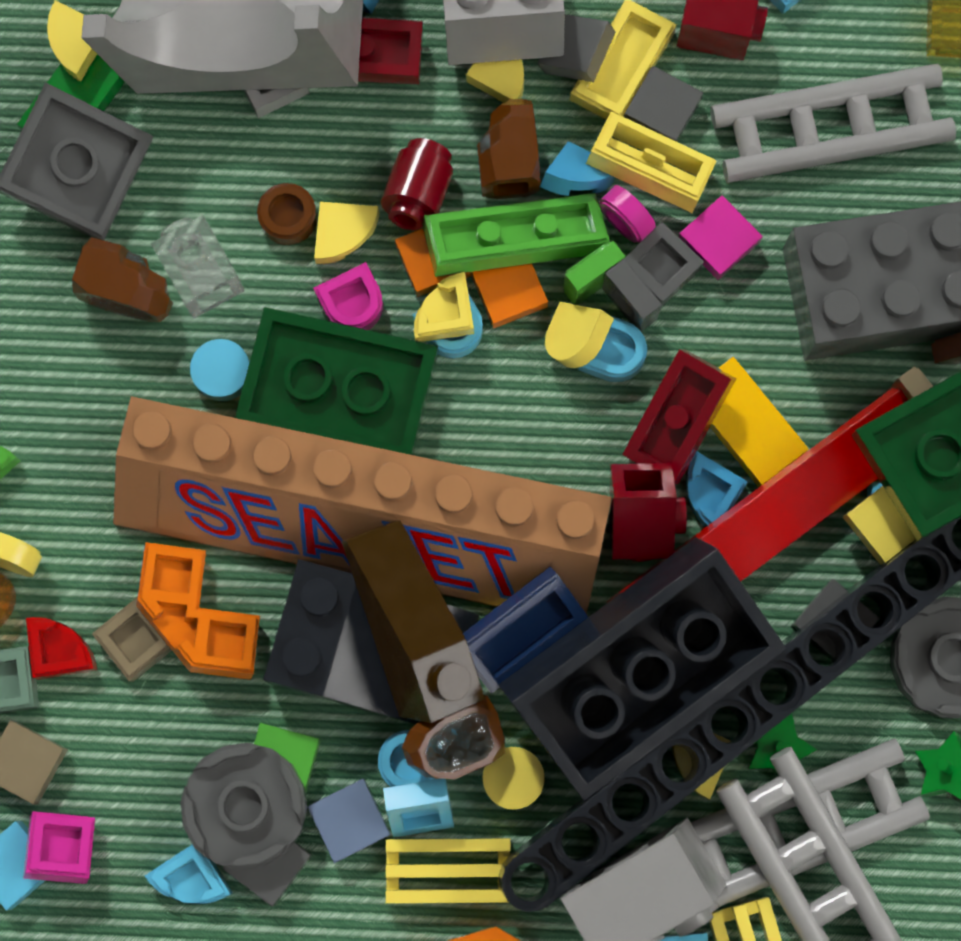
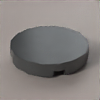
[890,597,961,720]
[180,743,308,870]

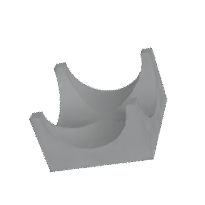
[82,0,363,94]

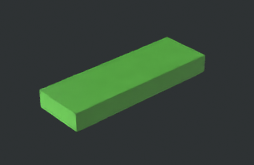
[423,193,610,277]

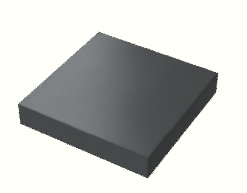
[0,82,154,240]

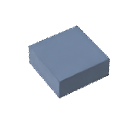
[307,779,392,863]

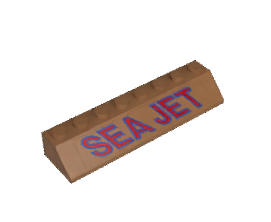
[113,396,612,614]

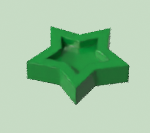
[747,713,817,776]
[915,731,961,800]

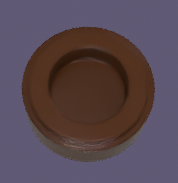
[257,183,317,245]

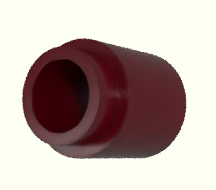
[381,138,453,230]

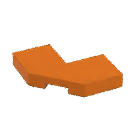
[395,228,548,329]
[136,542,260,680]

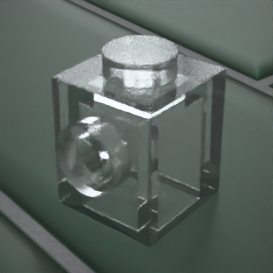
[151,215,245,319]

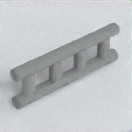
[710,63,956,183]
[690,738,930,907]
[716,747,902,941]

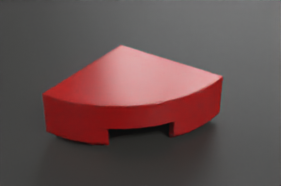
[26,617,98,680]

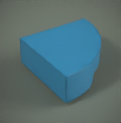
[540,141,615,196]
[686,452,748,527]

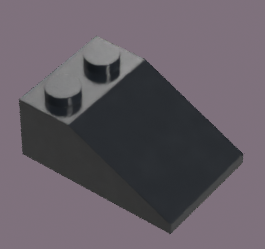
[263,559,479,725]

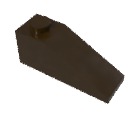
[342,520,485,723]

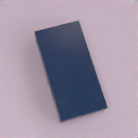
[463,567,588,694]

